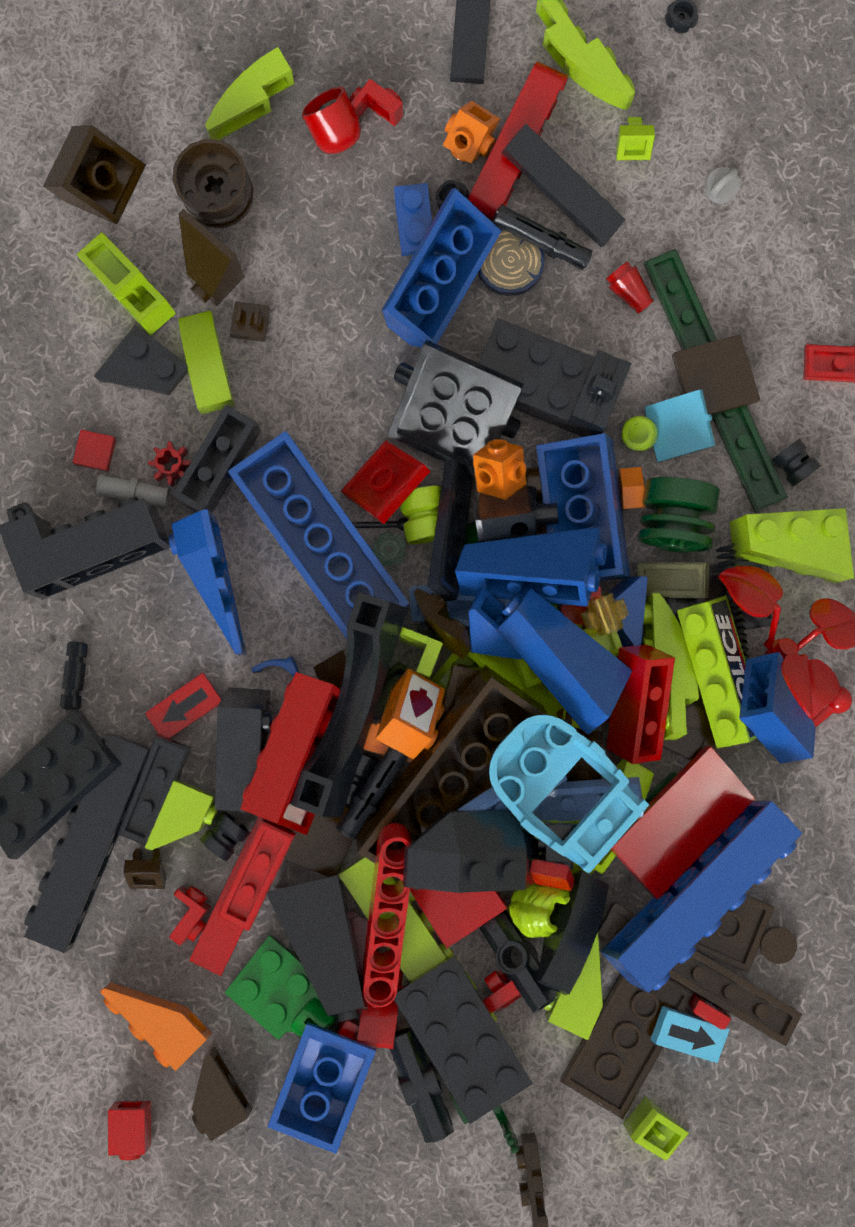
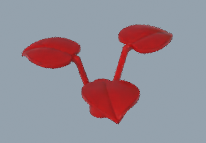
[717,566,855,719]

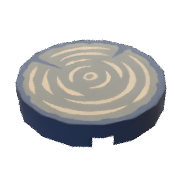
[478,229,545,296]

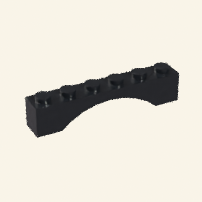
[291,592,408,817]

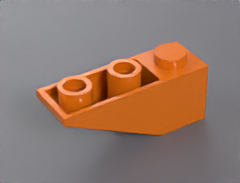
[100,982,212,1071]

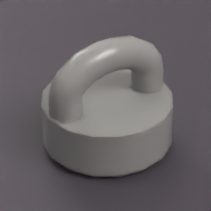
[704,167,740,204]

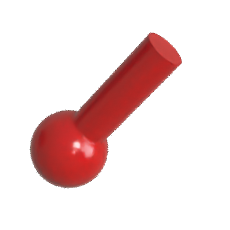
[812,686,853,727]

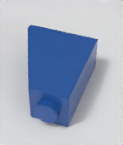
[739,652,816,764]

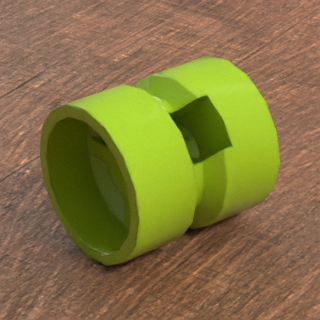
[399,486,441,545]

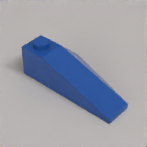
[168,509,246,656]

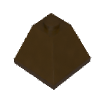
[179,209,245,306]

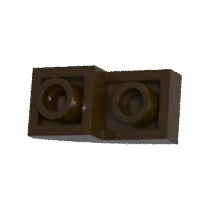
[413,588,472,659]

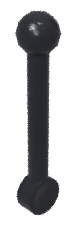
[352,517,409,531]

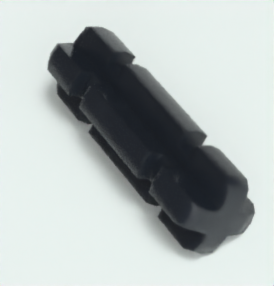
[60,641,88,710]

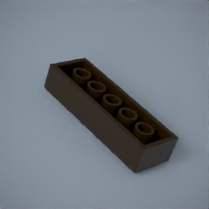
[356,665,548,891]

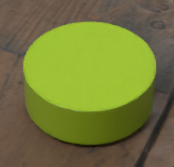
[622,416,658,452]

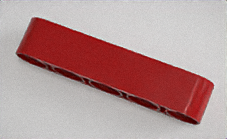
[468,61,568,221]
[362,823,412,1007]

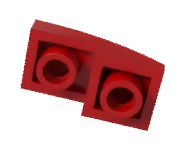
[357,970,404,1049]

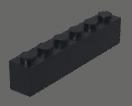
[24,734,150,953]

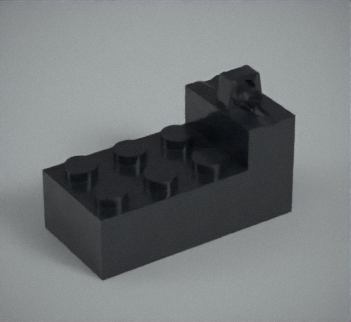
[479,318,632,437]
[0,497,170,600]

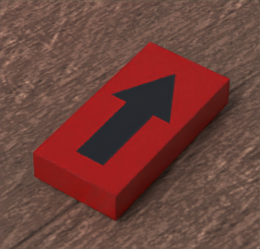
[145,673,222,739]

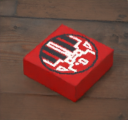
[688,993,731,1030]

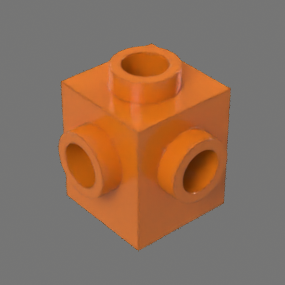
[443,101,500,163]
[473,439,526,500]

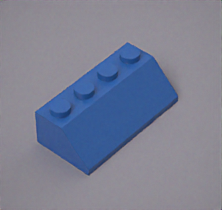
[382,188,501,348]
[536,433,631,582]

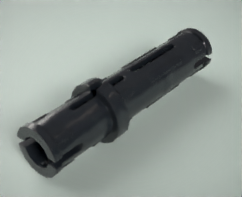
[492,204,593,270]
[336,746,408,840]

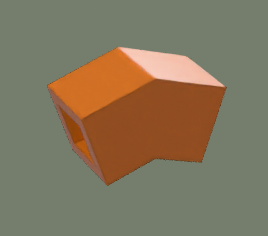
[618,467,645,509]

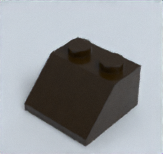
[43,125,146,225]

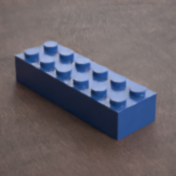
[228,431,410,639]
[600,801,802,993]

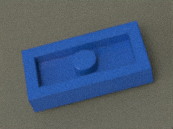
[394,183,432,256]

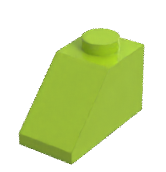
[145,780,219,850]

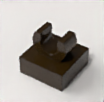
[230,301,270,342]
[123,848,166,889]

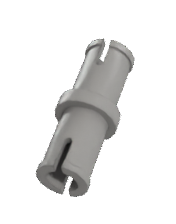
[96,474,170,509]

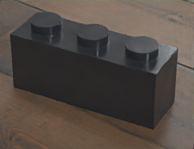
[171,405,261,513]

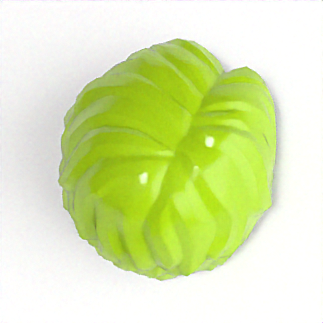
[509,883,571,938]

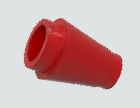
[606,261,654,314]

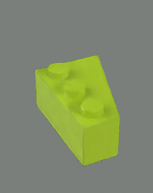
[729,508,854,583]

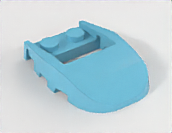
[489,715,649,873]

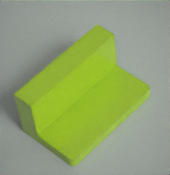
[400,627,443,680]

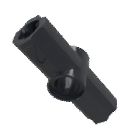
[479,910,561,1013]
[390,1027,454,1143]

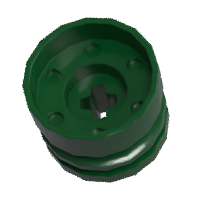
[637,477,720,553]

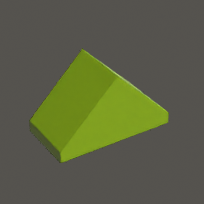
[623,1096,689,1161]

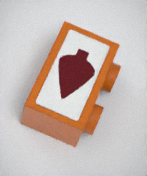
[375,668,445,760]

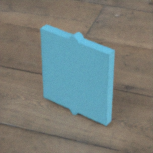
[644,389,715,462]

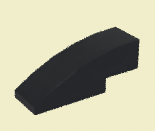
[536,871,609,995]

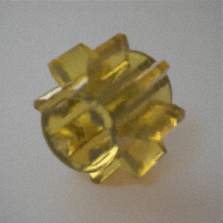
[581,592,629,636]

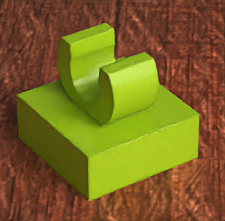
[616,117,655,161]

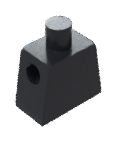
[476,486,559,543]

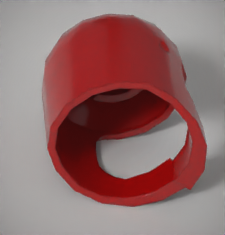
[302,86,361,154]

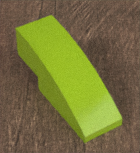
[205,47,294,140]
[76,232,176,336]
[178,310,235,415]

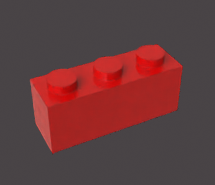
[606,645,675,764]

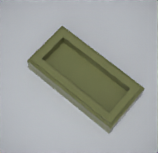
[637,562,709,598]

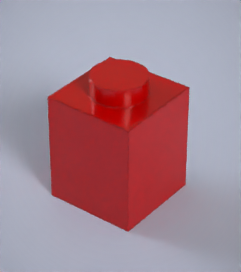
[108,1101,151,1161]

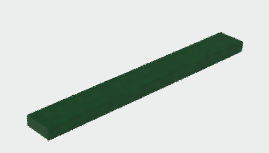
[643,249,788,512]

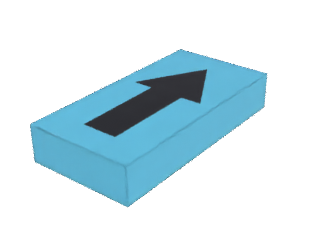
[650,1006,730,1063]

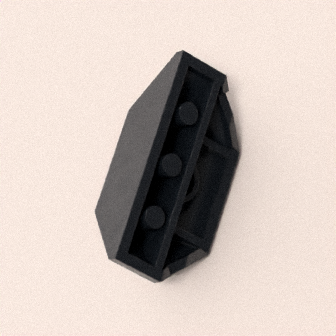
[403,810,539,893]

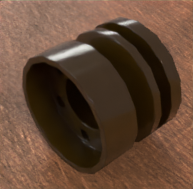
[173,139,254,229]

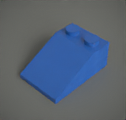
[267,1022,376,1154]

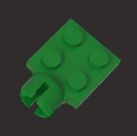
[225,935,337,1040]

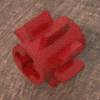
[148,441,192,487]

